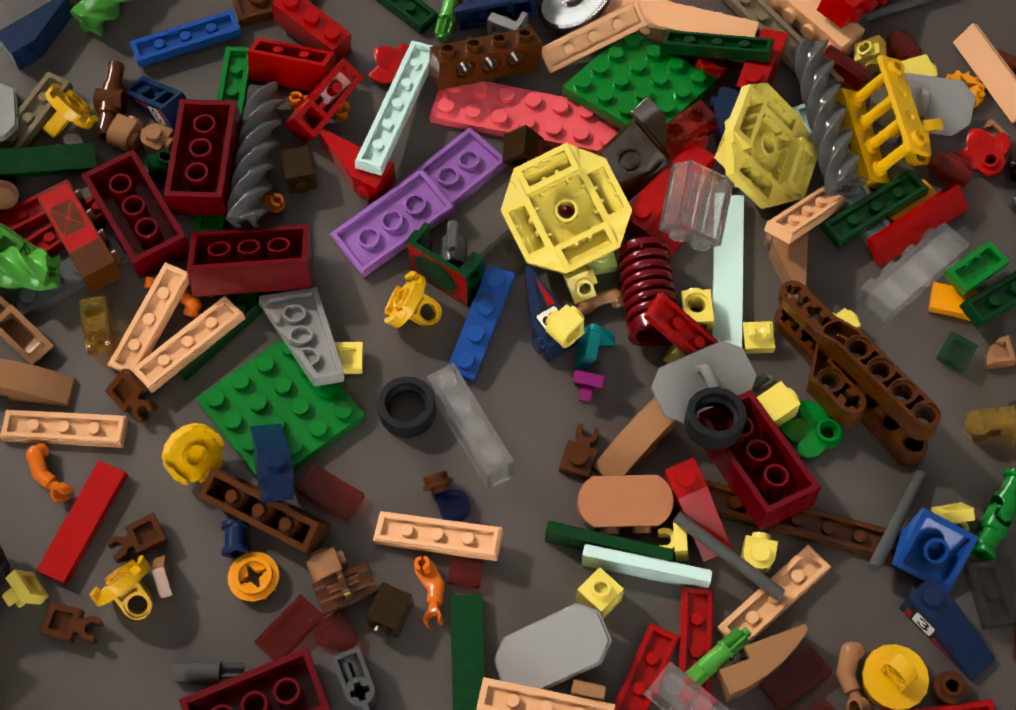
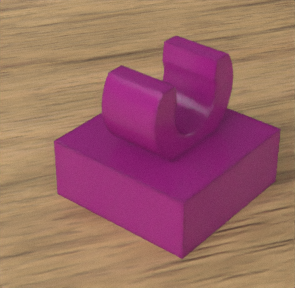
[572,370,606,403]

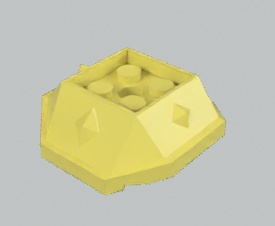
[714,83,818,209]
[501,142,632,275]

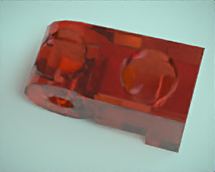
[667,99,716,152]

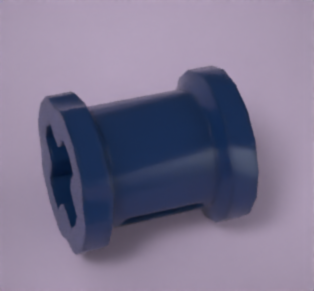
[221,519,250,558]

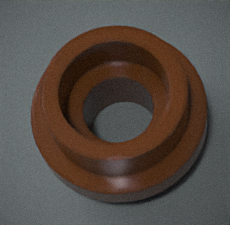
[423,471,454,496]
[933,671,968,705]

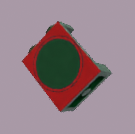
[407,222,484,307]

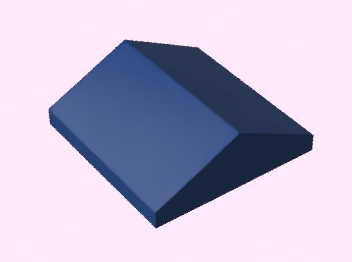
[892,507,979,594]

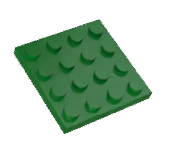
[562,32,716,131]
[195,339,366,478]

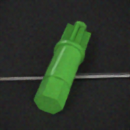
[434,0,459,42]
[683,627,751,689]

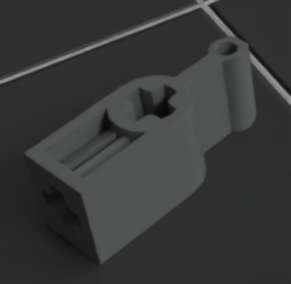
[441,220,469,268]
[331,646,378,710]

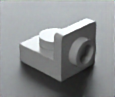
[487,11,530,35]

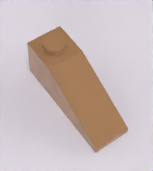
[764,231,809,309]

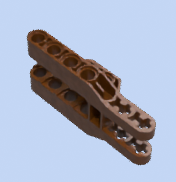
[774,280,941,468]

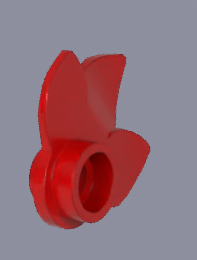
[368,43,409,85]
[952,128,1011,177]

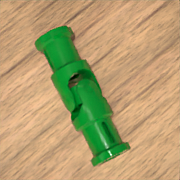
[970,469,1016,563]

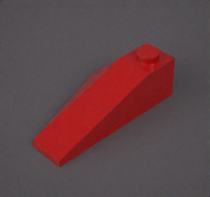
[626,142,716,258]

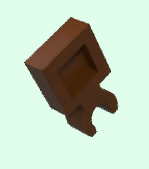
[105,369,159,423]
[559,423,599,481]
[106,512,169,563]
[39,602,104,644]

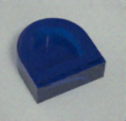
[435,489,470,522]

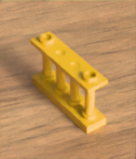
[836,55,932,189]

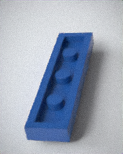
[130,9,242,68]
[446,265,516,383]

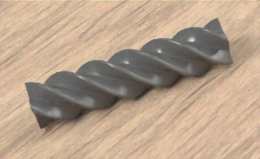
[791,38,867,198]
[225,81,287,230]

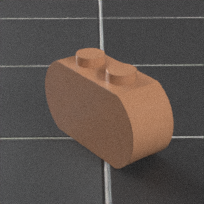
[576,475,674,536]

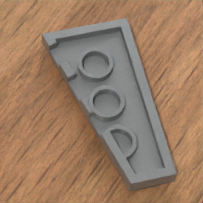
[259,287,344,387]

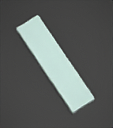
[581,544,712,588]

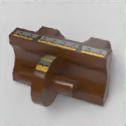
[312,562,378,616]

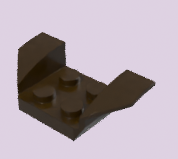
[596,96,671,202]

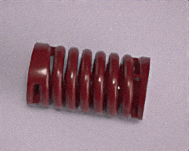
[617,237,677,347]

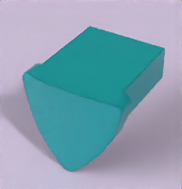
[574,323,616,371]

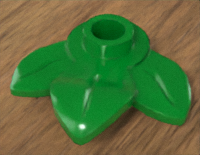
[781,400,843,458]

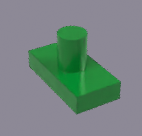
[943,240,1010,297]

